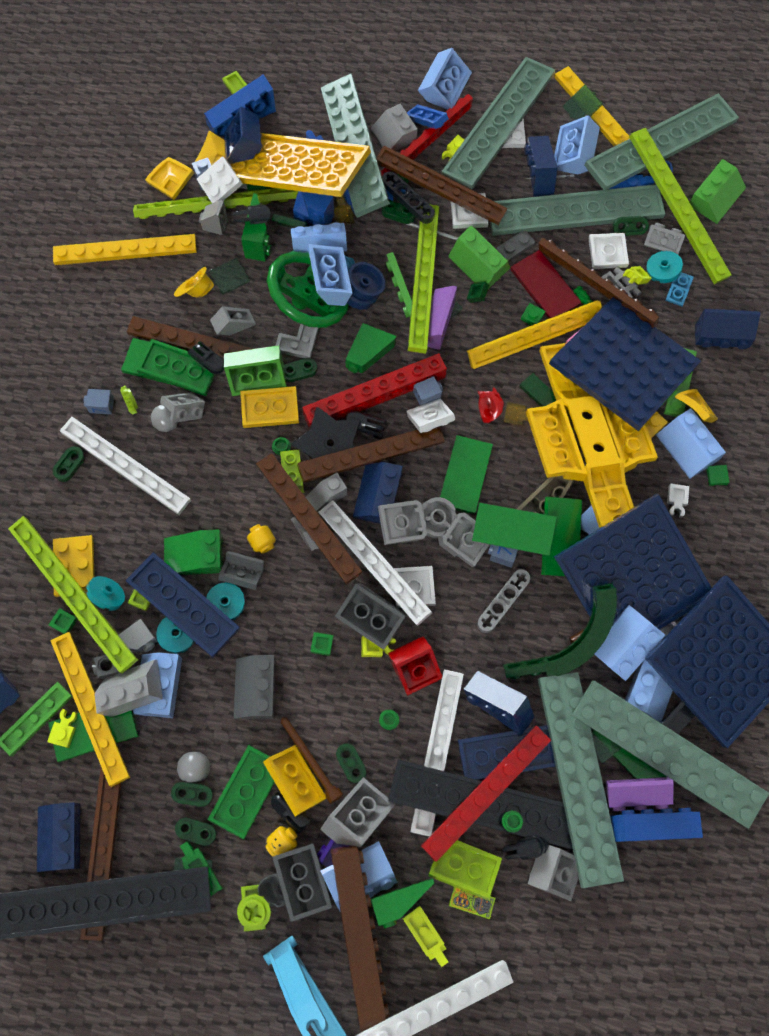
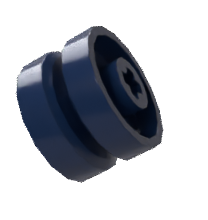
[347,262,386,310]

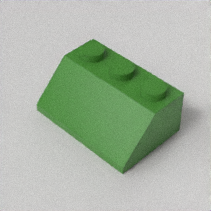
[690,159,746,224]
[448,225,510,289]
[224,345,287,396]

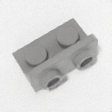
[643,223,685,254]
[160,392,205,423]

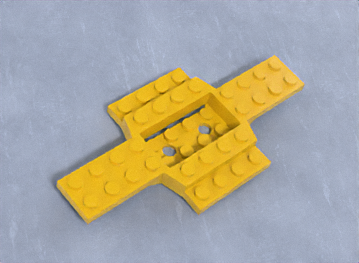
[526,343,658,529]

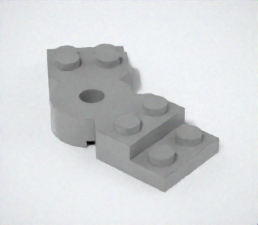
[378,497,489,567]

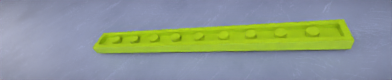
[629,128,731,284]
[133,188,298,219]
[408,204,439,354]
[8,516,138,674]

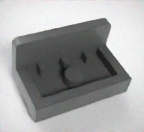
[218,551,264,590]

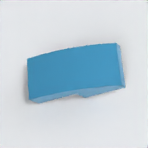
[665,272,694,307]

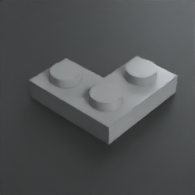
[275,324,319,359]

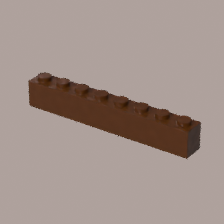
[330,846,390,1032]

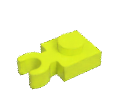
[442,135,464,160]
[623,266,652,285]
[361,636,396,657]
[47,709,77,748]

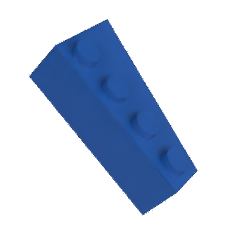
[204,74,276,137]
[610,808,703,842]

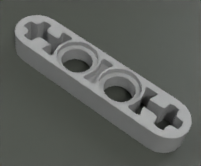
[477,569,530,633]

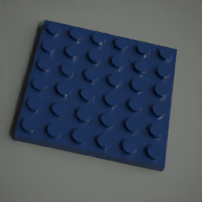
[549,297,701,431]
[554,494,711,630]
[645,576,769,748]

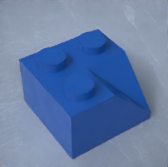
[293,191,334,226]

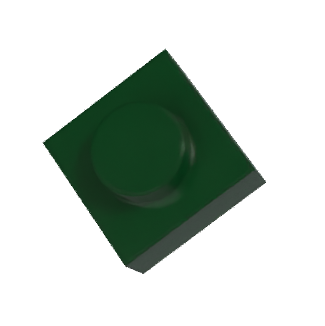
[466,282,489,303]

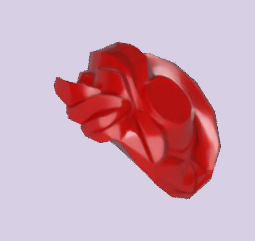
[478,388,504,423]

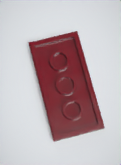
[510,250,582,319]

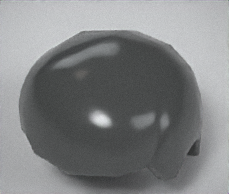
[258,873,285,908]

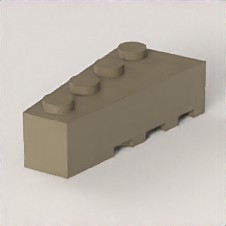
[517,476,573,514]

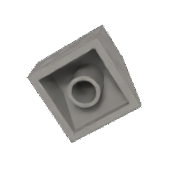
[371,104,417,151]
[528,845,579,901]

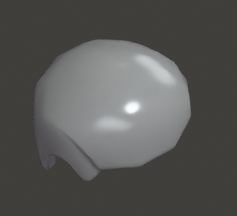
[151,404,178,432]
[177,752,211,783]

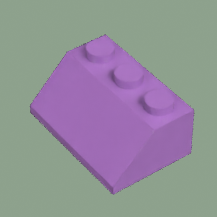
[427,286,457,350]
[606,777,673,811]

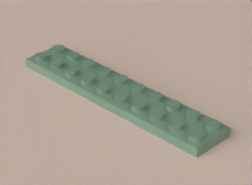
[441,57,555,190]
[321,74,390,218]
[584,93,739,191]
[490,185,665,236]
[538,672,624,888]
[572,680,769,829]

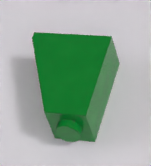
[345,323,396,374]

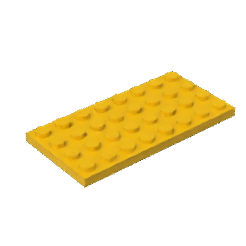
[230,133,371,197]

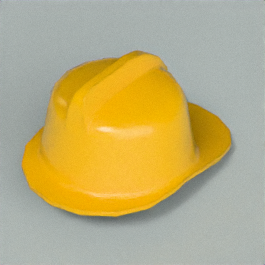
[174,267,214,297]

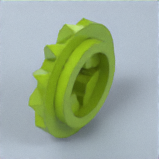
[120,386,139,414]
[237,894,272,930]

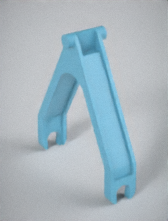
[263,935,347,1036]

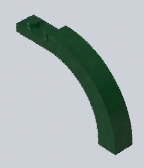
[503,583,617,679]

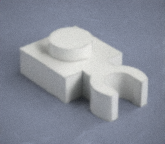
[667,484,689,518]

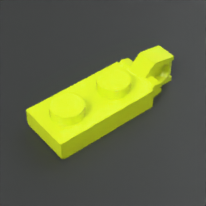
[402,906,448,967]

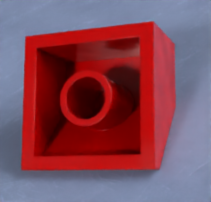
[388,636,442,696]

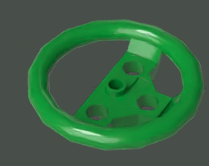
[267,251,348,328]

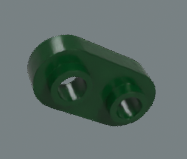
[381,201,415,224]
[612,216,649,236]
[284,358,317,382]
[53,446,85,482]
[336,744,366,784]
[171,782,213,807]
[175,818,217,846]

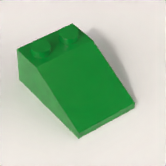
[241,193,272,262]
[164,529,223,575]
[371,879,434,929]

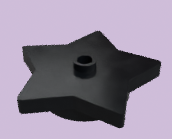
[291,407,359,479]

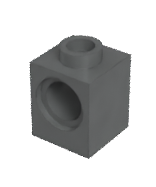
[92,655,120,680]

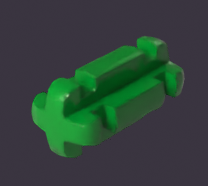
[573,286,593,305]

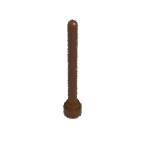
[281,717,344,804]

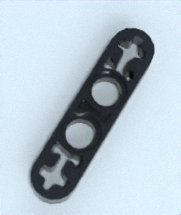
[382,171,435,224]

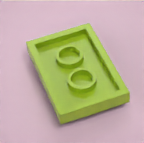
[428,840,502,901]

